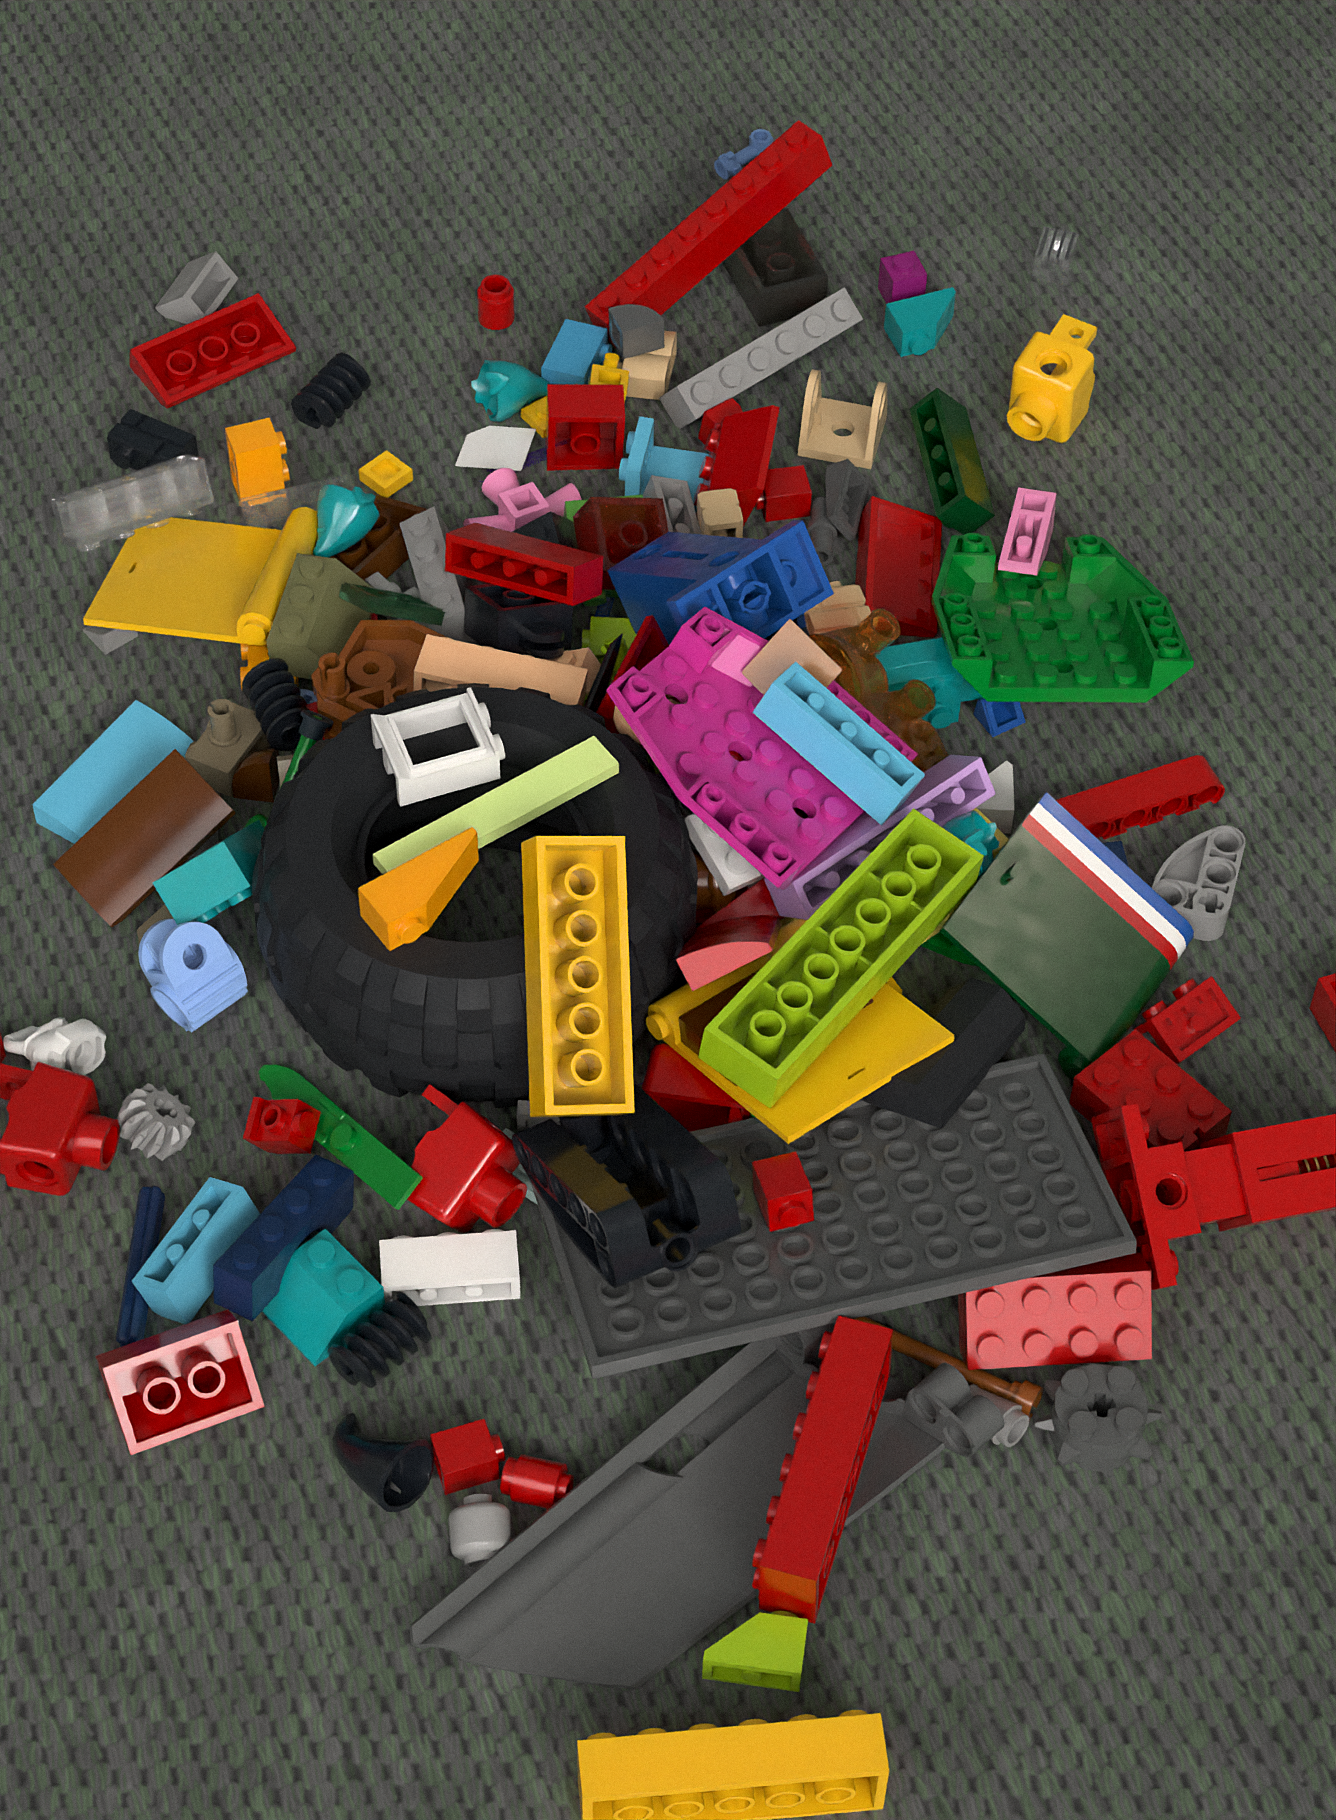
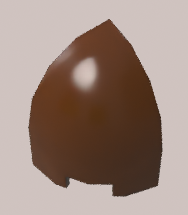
[232,749,280,803]

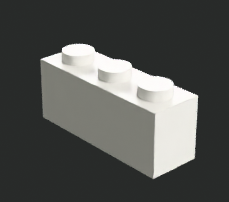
[379,1229,520,1306]

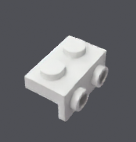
[685,814,765,896]

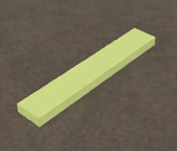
[373,736,619,874]

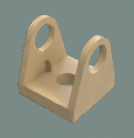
[798,369,887,469]

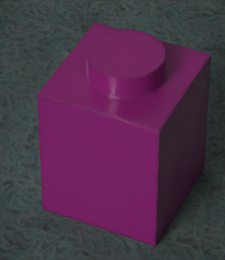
[878,251,927,304]

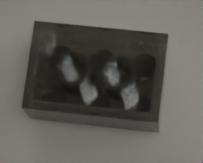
[722,208,828,327]

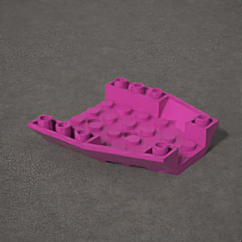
[606,607,918,890]

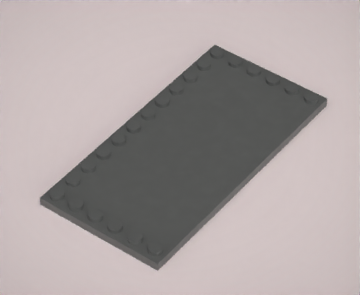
[530,1053,1137,1379]

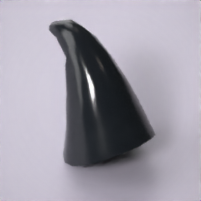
[333,1413,435,1513]

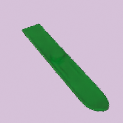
[259,1065,423,1210]

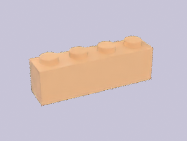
[414,634,588,706]

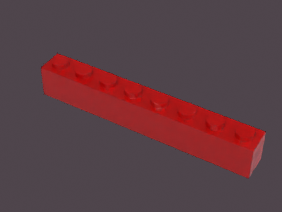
[584,120,832,349]

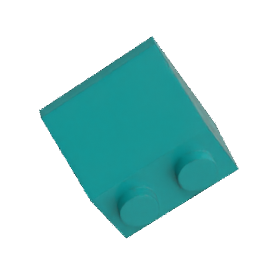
[262,1229,385,1366]

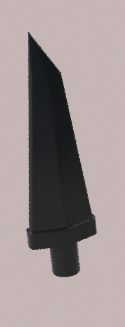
[584,633,623,712]

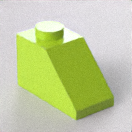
[702,1611,808,1692]

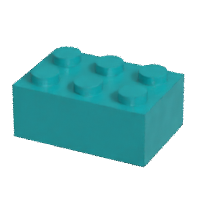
[153,820,264,925]

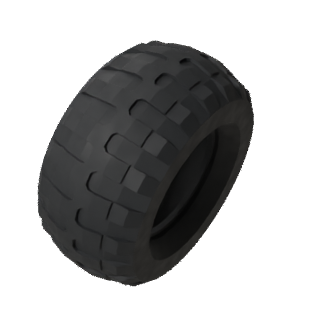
[252,683,698,1108]

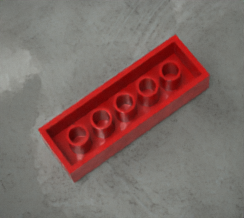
[752,1315,893,1624]

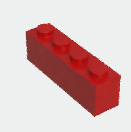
[445,522,603,606]

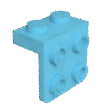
[619,416,709,512]

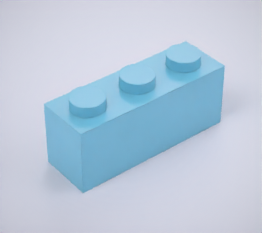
[132,1177,260,1324]

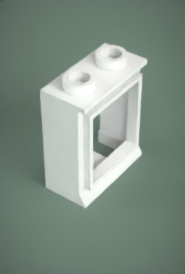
[371,687,505,806]

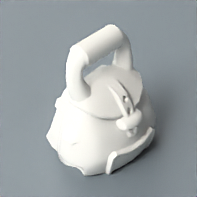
[3,1017,106,1075]

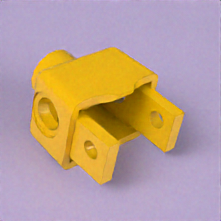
[1007,314,1097,443]

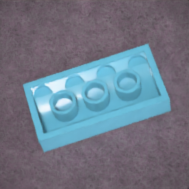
[32,700,193,844]

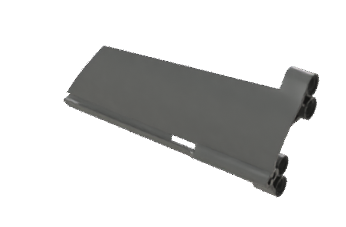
[409,1323,1005,1689]

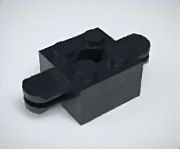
[464,584,573,659]

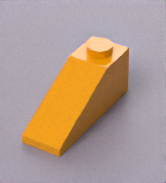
[358,827,479,951]

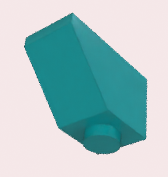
[884,287,956,357]

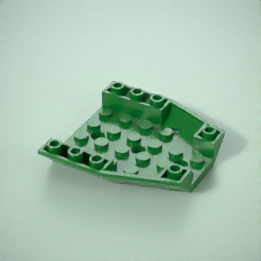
[931,533,1194,703]

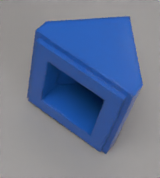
[973,698,1026,737]

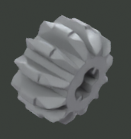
[117,1083,195,1161]

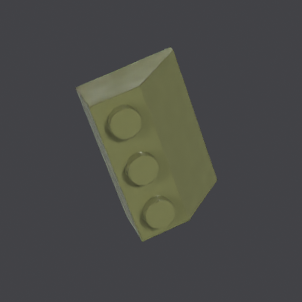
[267,553,378,679]

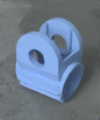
[138,919,248,1033]

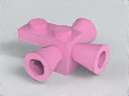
[463,468,582,532]

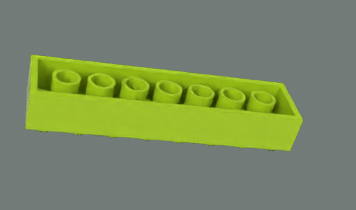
[698,808,984,1108]

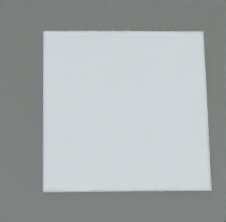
[455,426,536,471]

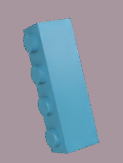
[752,662,925,826]

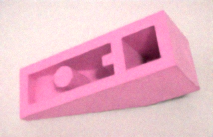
[998,488,1056,576]

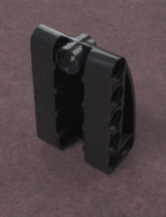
[512,1084,741,1289]

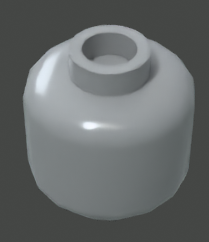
[448,1494,513,1568]

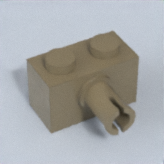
[185,699,270,797]

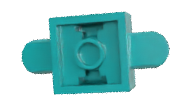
[841,637,983,735]

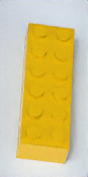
[521,836,635,1117]
[577,1710,889,1820]

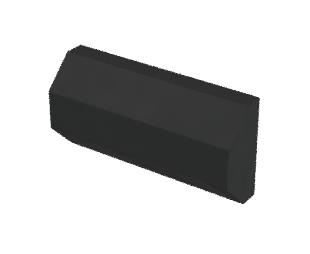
[863,977,1025,1129]

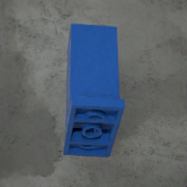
[607,520,834,645]

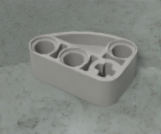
[1152,825,1245,941]

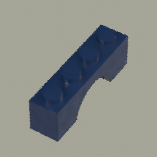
[213,1154,354,1322]

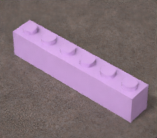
[763,755,996,920]

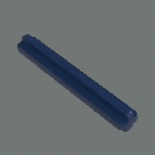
[116,1185,165,1347]

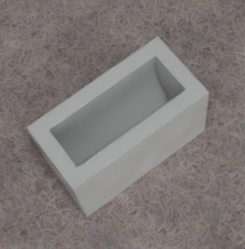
[155,251,239,324]

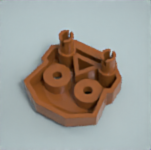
[311,620,448,739]

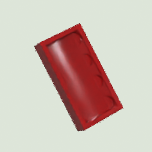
[855,496,942,638]

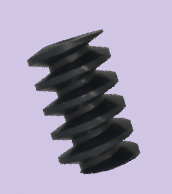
[291,353,371,429]
[242,658,309,751]
[328,1291,432,1389]

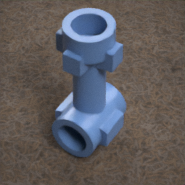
[714,129,773,180]

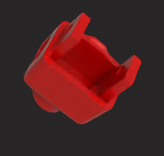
[642,1043,750,1132]
[0,1062,120,1196]
[407,1084,527,1233]

